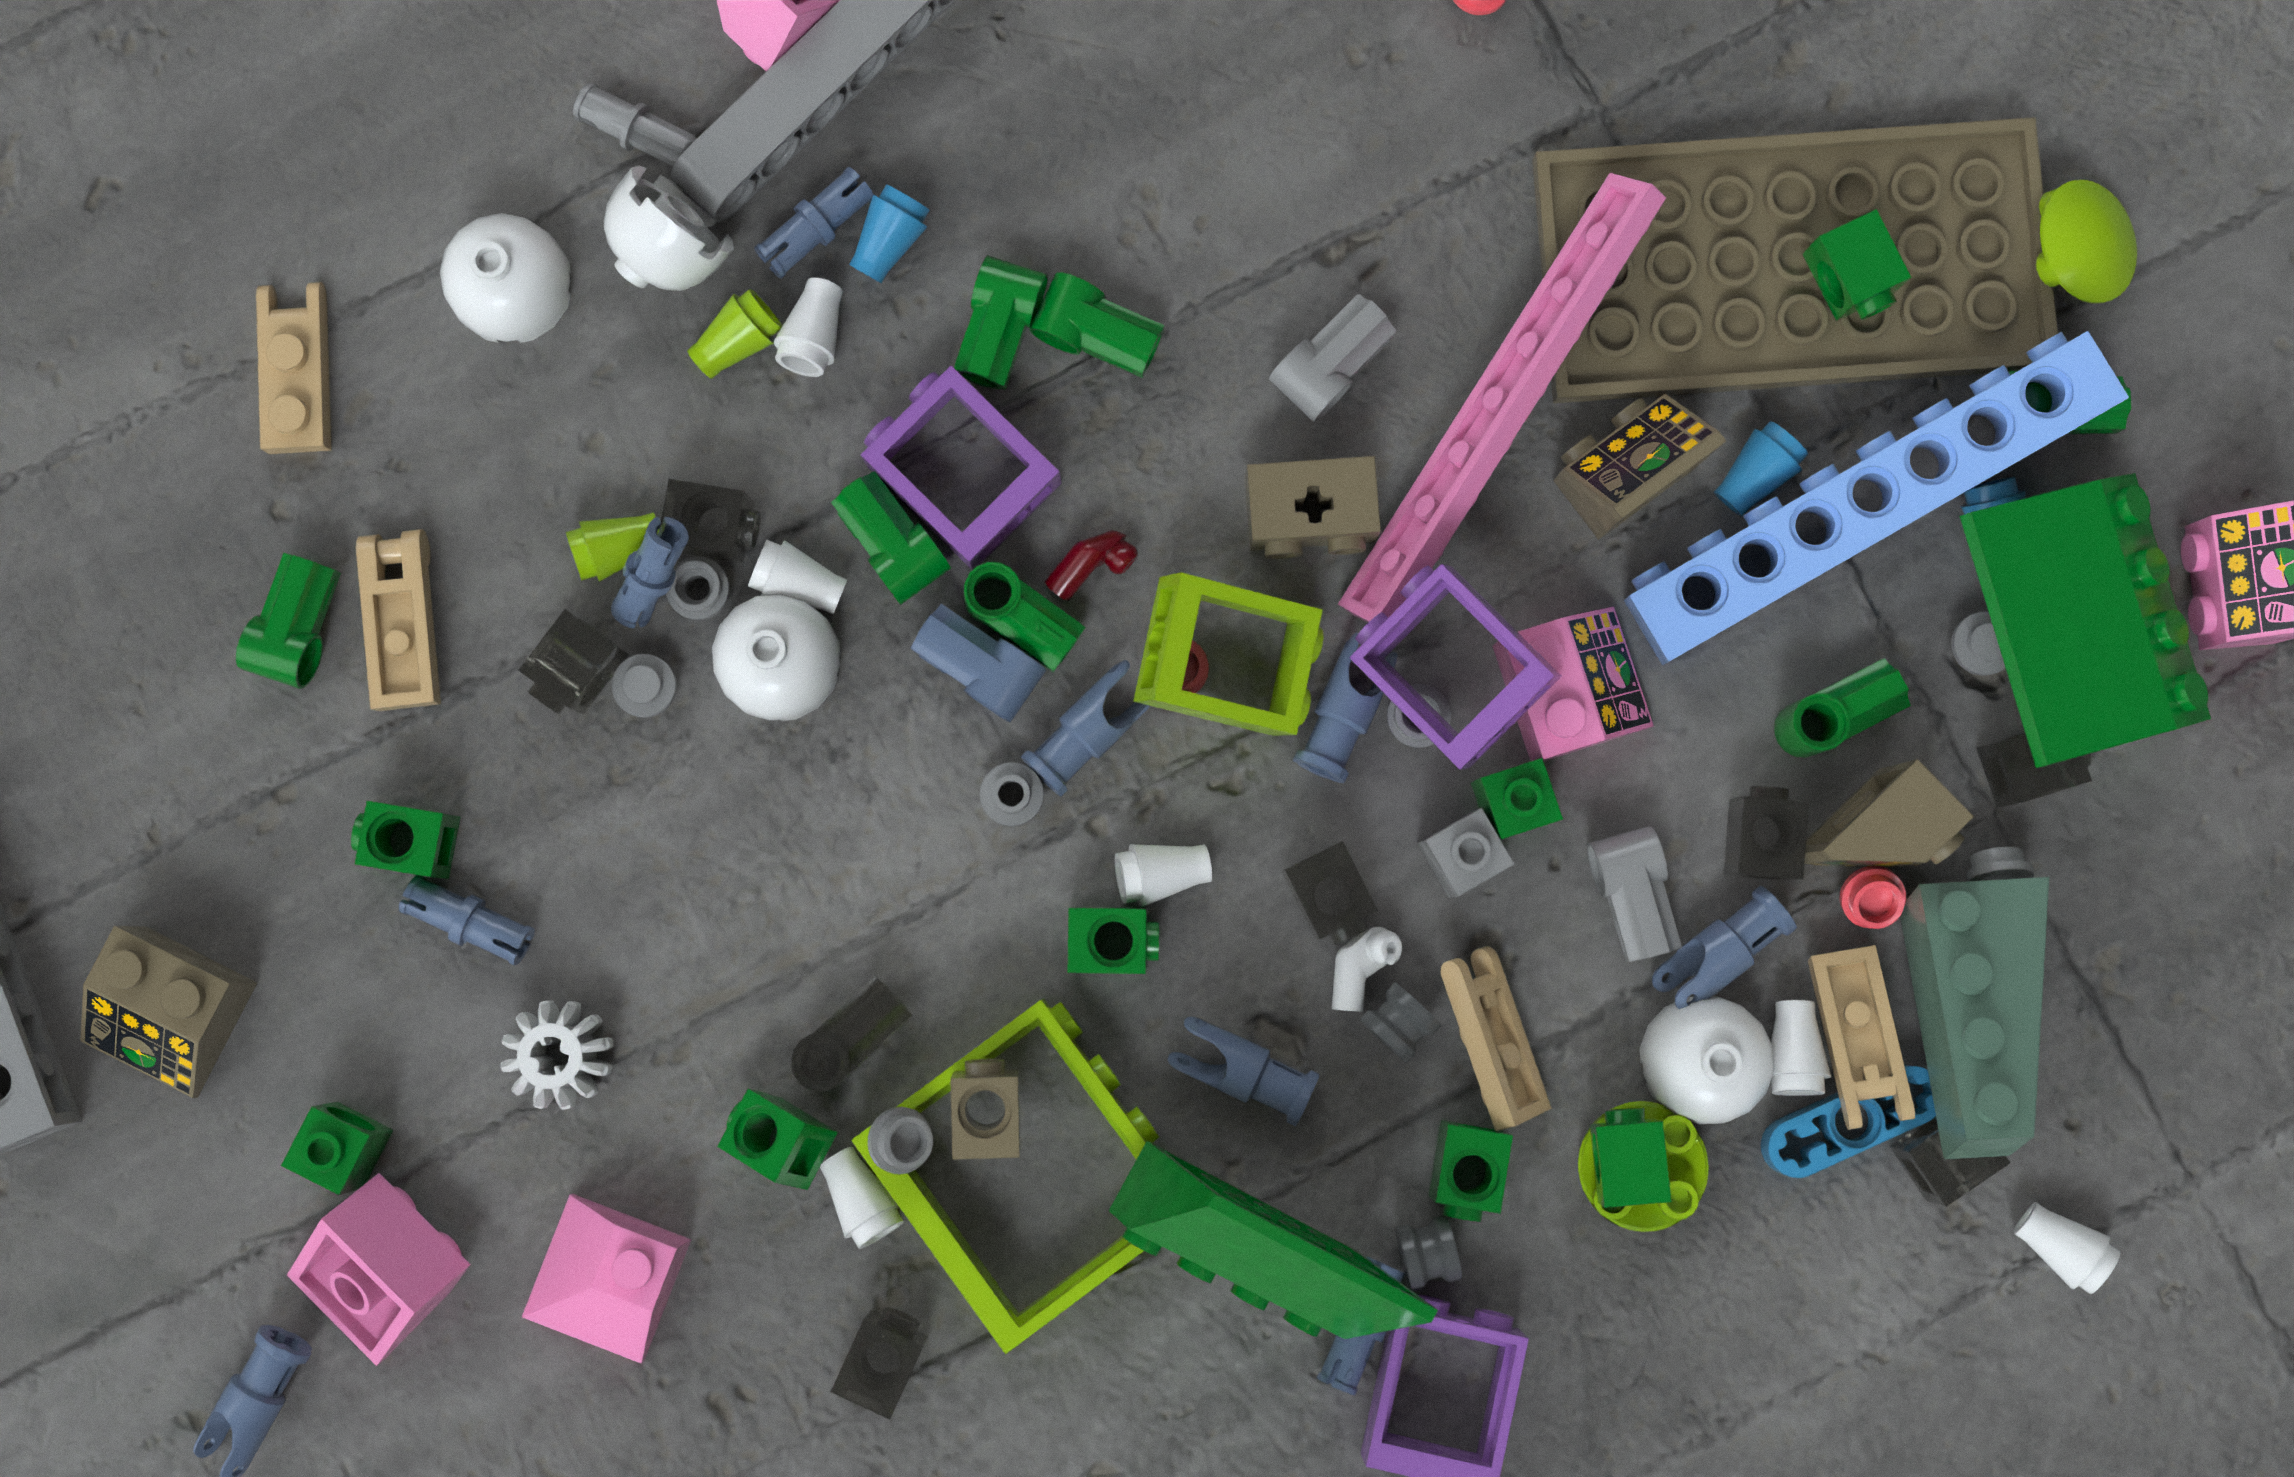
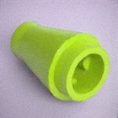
[687,289,782,379]
[565,512,660,582]

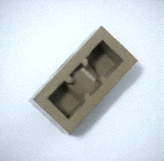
[1245,456,1381,559]

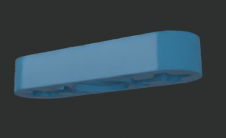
[1761,1065,1936,1178]

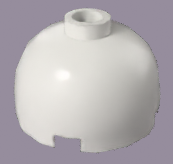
[604,166,734,291]
[440,213,571,343]
[712,594,841,721]
[1640,996,1774,1124]

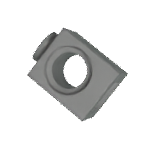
[1417,808,1514,898]

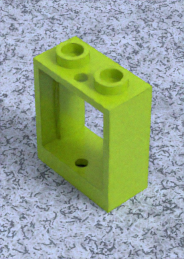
[1133,572,1324,736]

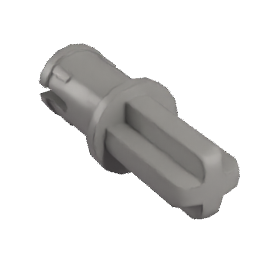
[573,82,697,166]

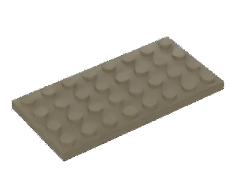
[1532,117,2058,404]

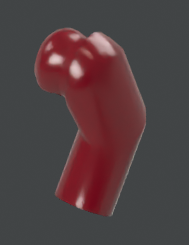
[1045,530,1138,601]

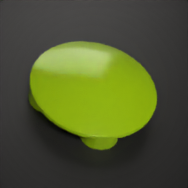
[2036,179,2137,304]
[1578,1101,1709,1232]

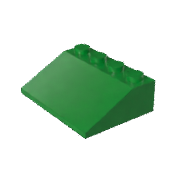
[1960,473,2211,768]
[1109,1141,1438,1339]

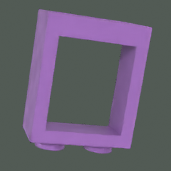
[861,366,1062,570]
[1349,564,1562,770]
[1360,1294,1529,1477]

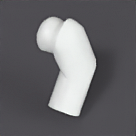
[1332,927,1402,1012]

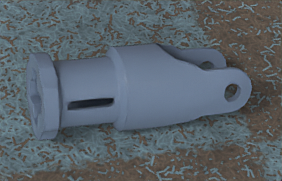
[1293,632,1398,783]
[1020,660,1150,797]
[1652,885,1797,1009]
[1168,1016,1320,1127]
[193,1325,312,1477]

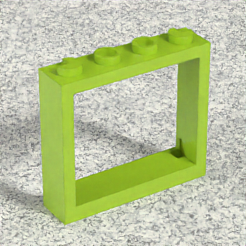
[851,998,1160,1355]

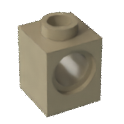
[951,1059,1021,1160]

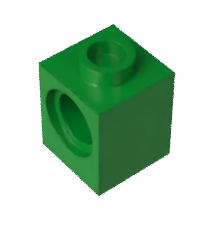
[1802,209,1912,321]
[1471,758,1563,840]
[351,801,461,879]
[1067,908,1159,974]
[717,1088,838,1190]
[281,1102,393,1195]
[1590,1108,1672,1208]
[1429,1120,1513,1222]

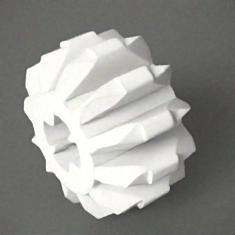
[500,1000,613,1110]

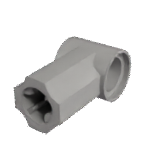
[1269,294,1397,423]
[1587,826,1682,962]

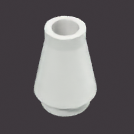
[774,278,843,377]
[748,540,848,614]
[1115,844,1212,907]
[1771,1000,1831,1096]
[820,1147,904,1249]
[2013,1202,2121,1294]

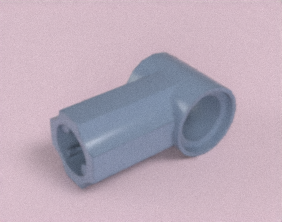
[910,604,1047,723]

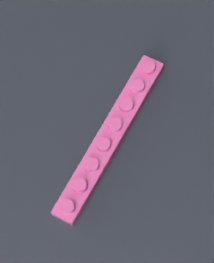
[1338,173,1666,623]

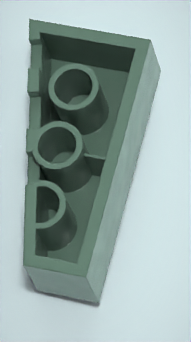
[1900,877,2049,1159]

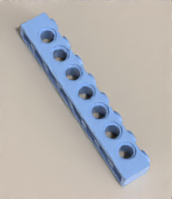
[1624,331,2129,665]

